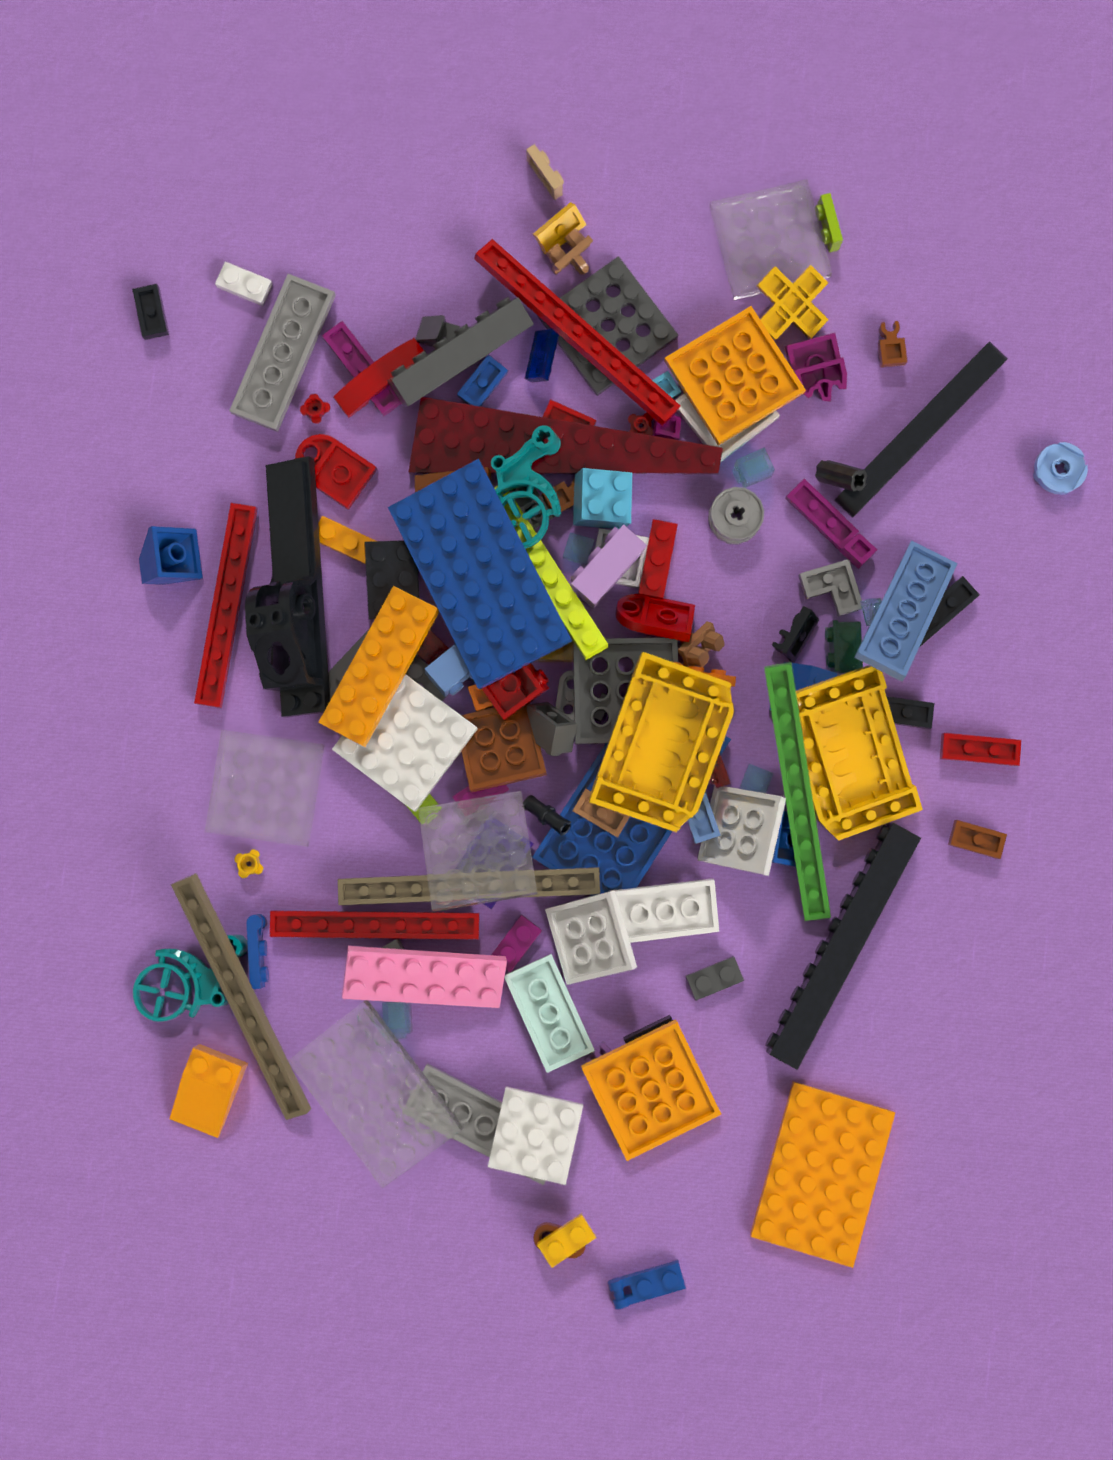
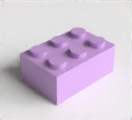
[570,524,647,609]

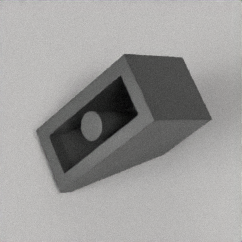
[526,702,577,756]

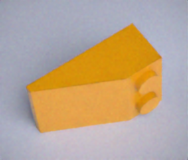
[169,1044,248,1138]

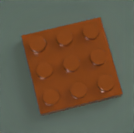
[461,703,547,793]

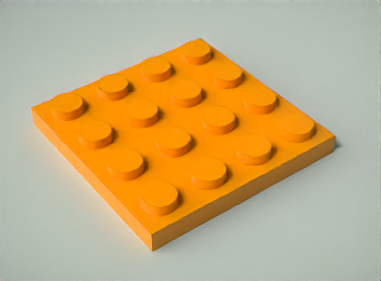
[664,306,806,446]
[581,1019,722,1161]

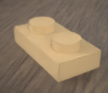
[526,144,564,200]

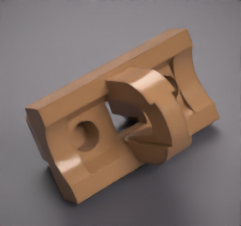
[546,228,593,275]
[678,621,725,668]

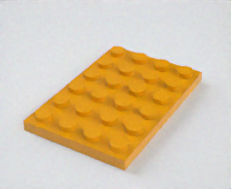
[750,1081,895,1268]

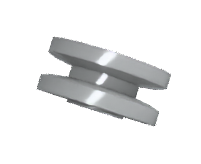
[708,487,764,544]

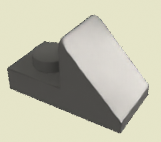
[415,315,461,347]

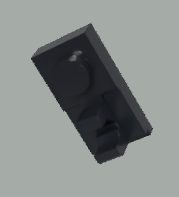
[772,606,820,663]

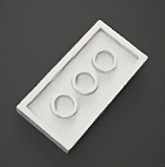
[612,879,719,943]

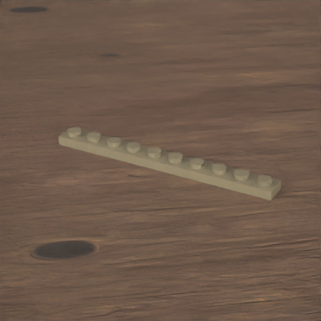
[337,867,600,905]
[171,873,311,1120]

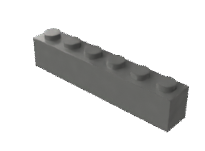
[387,296,534,407]

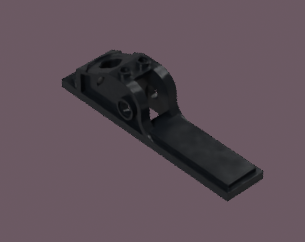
[245,456,330,717]

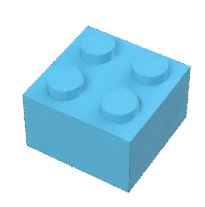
[573,468,632,529]

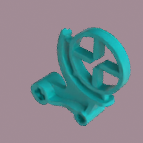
[491,425,561,549]
[133,935,248,1022]

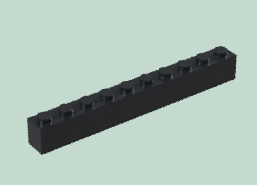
[765,823,921,1070]

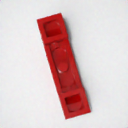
[333,338,424,418]

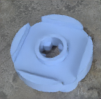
[1033,442,1088,495]

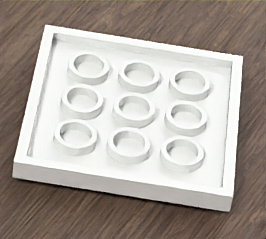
[332,674,478,812]

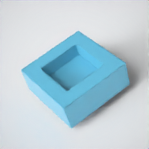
[652,371,681,399]

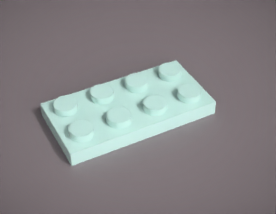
[504,954,595,1073]

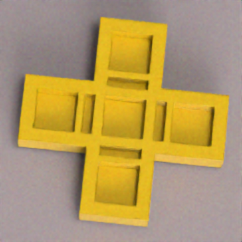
[756,265,829,340]

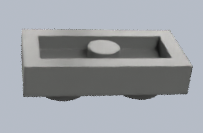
[685,956,744,1000]

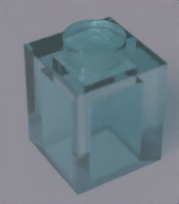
[732,447,775,488]
[382,1001,413,1039]

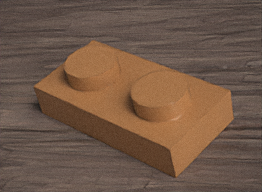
[573,789,630,838]

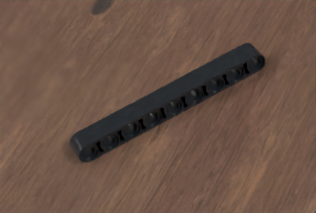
[834,341,1008,518]

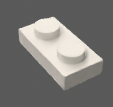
[215,262,273,306]

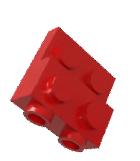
[482,663,549,720]

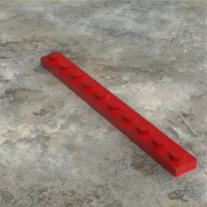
[474,239,681,426]

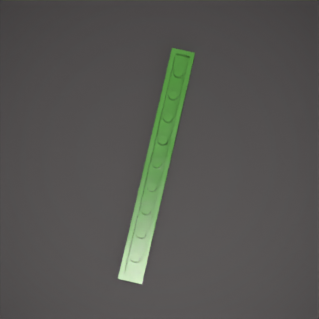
[764,662,831,921]

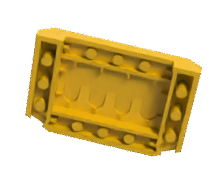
[589,652,734,832]
[796,665,923,841]

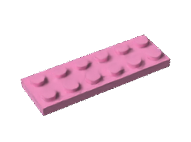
[342,946,507,1008]

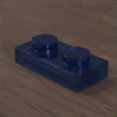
[525,329,559,383]

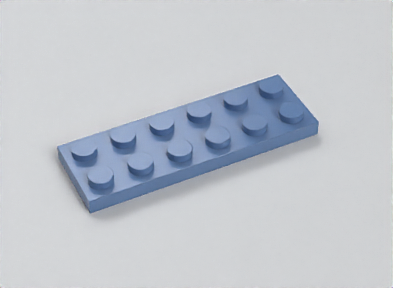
[854,540,958,682]

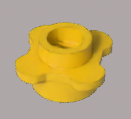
[234,849,264,878]

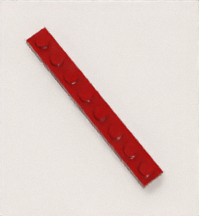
[194,503,258,708]
[270,910,480,939]

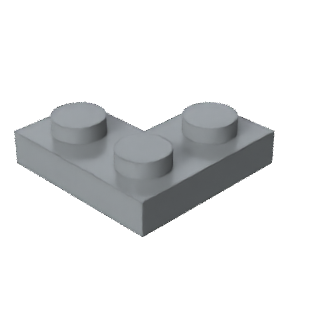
[798,559,864,616]

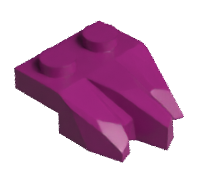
[784,333,847,402]

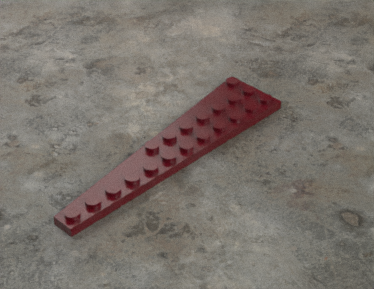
[408,397,723,474]

